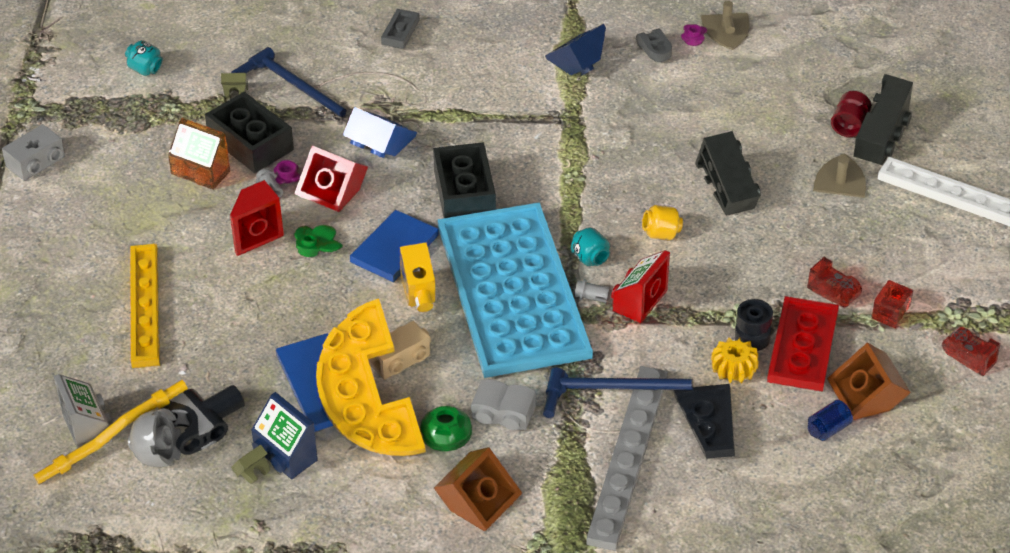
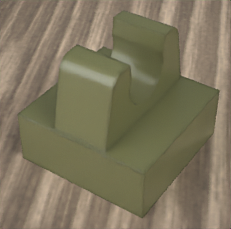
[221,73,248,100]
[231,445,270,484]

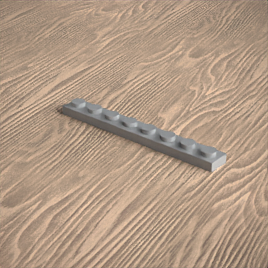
[586,366,668,551]

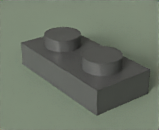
[381,9,420,49]

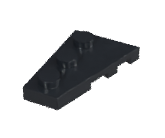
[674,384,735,459]

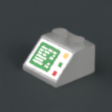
[54,374,113,448]

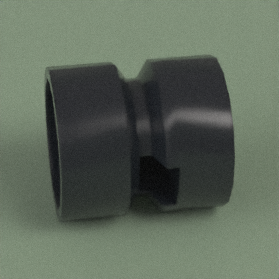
[734,299,773,351]

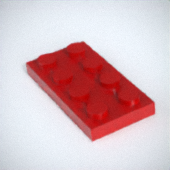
[767,296,839,392]

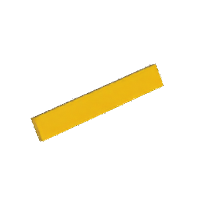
[130,244,160,368]

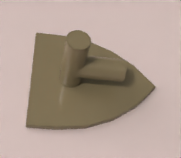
[701,1,750,50]
[813,153,866,198]

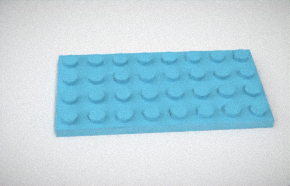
[438,202,593,378]

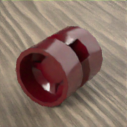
[831,91,872,138]

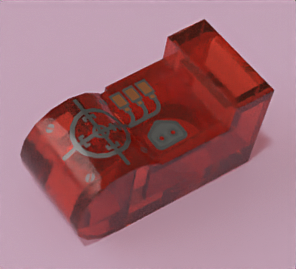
[807,256,862,307]
[942,327,1001,376]

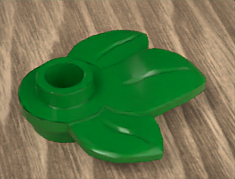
[294,225,343,257]

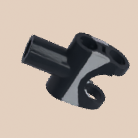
[161,385,245,455]

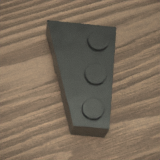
[853,74,913,165]

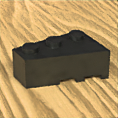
[695,131,761,216]

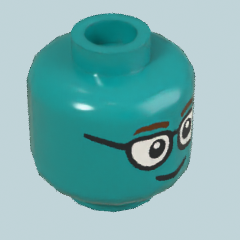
[125,40,163,76]
[571,227,610,267]

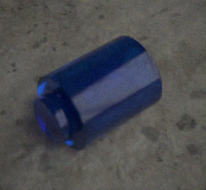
[807,399,853,441]

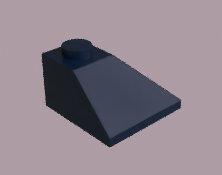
[545,24,606,75]

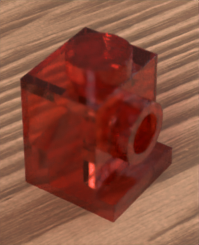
[871,280,914,329]

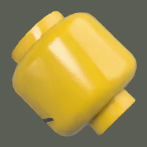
[642,205,683,241]

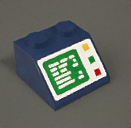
[251,392,318,480]

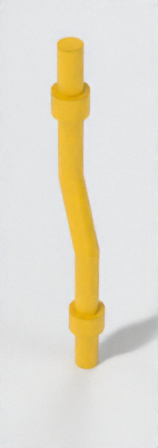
[33,380,188,485]

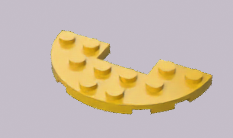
[316,298,426,456]

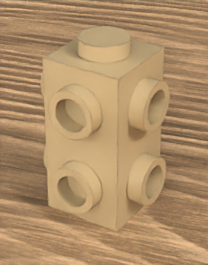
[368,320,431,380]

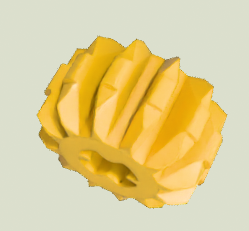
[711,337,759,384]

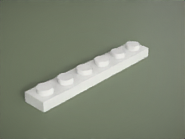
[878,157,1010,226]

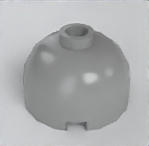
[128,408,181,467]

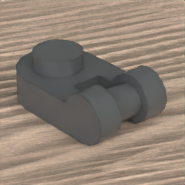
[636,28,672,62]

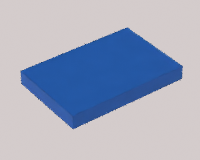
[350,210,439,283]

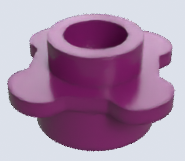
[681,24,707,46]
[273,160,301,184]

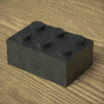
[205,92,294,173]
[433,142,496,218]

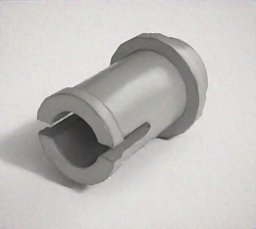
[256,168,283,198]
[575,279,610,304]

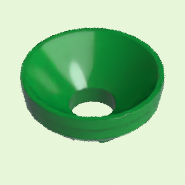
[420,406,472,451]

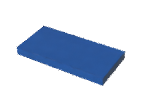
[276,333,334,432]

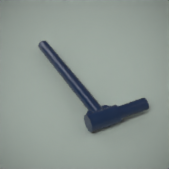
[231,47,347,117]
[543,367,694,418]

